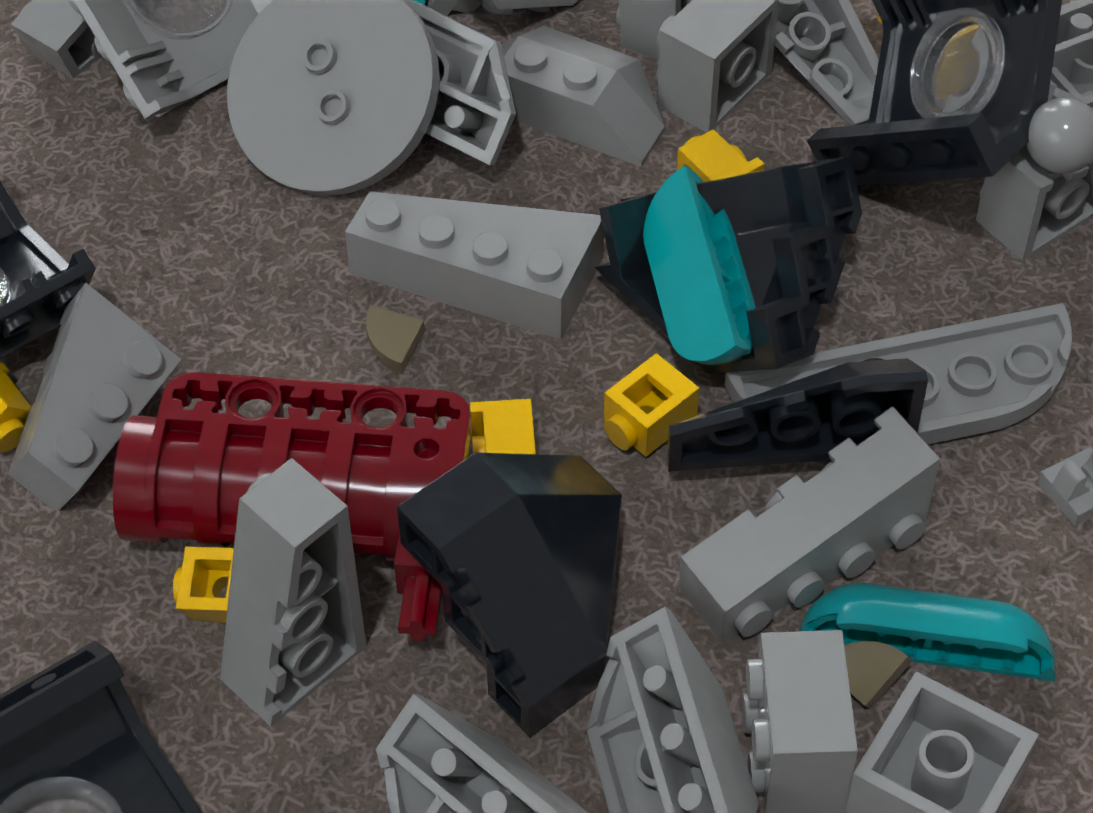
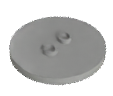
[227,0,440,196]

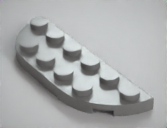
[724,303,1072,445]

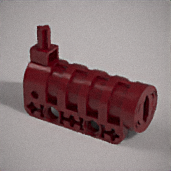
[113,372,471,641]

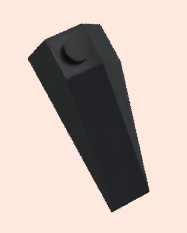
[667,358,928,472]

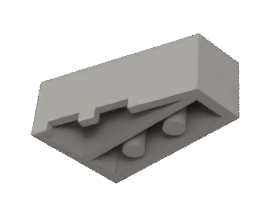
[8,283,181,511]

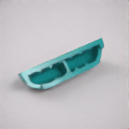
[643,165,756,365]
[799,583,1056,682]

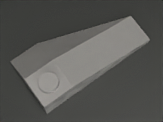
[774,0,879,125]

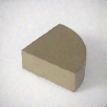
[366,304,425,375]
[844,641,913,709]

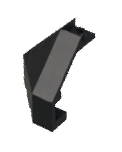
[594,156,862,374]
[397,452,622,738]

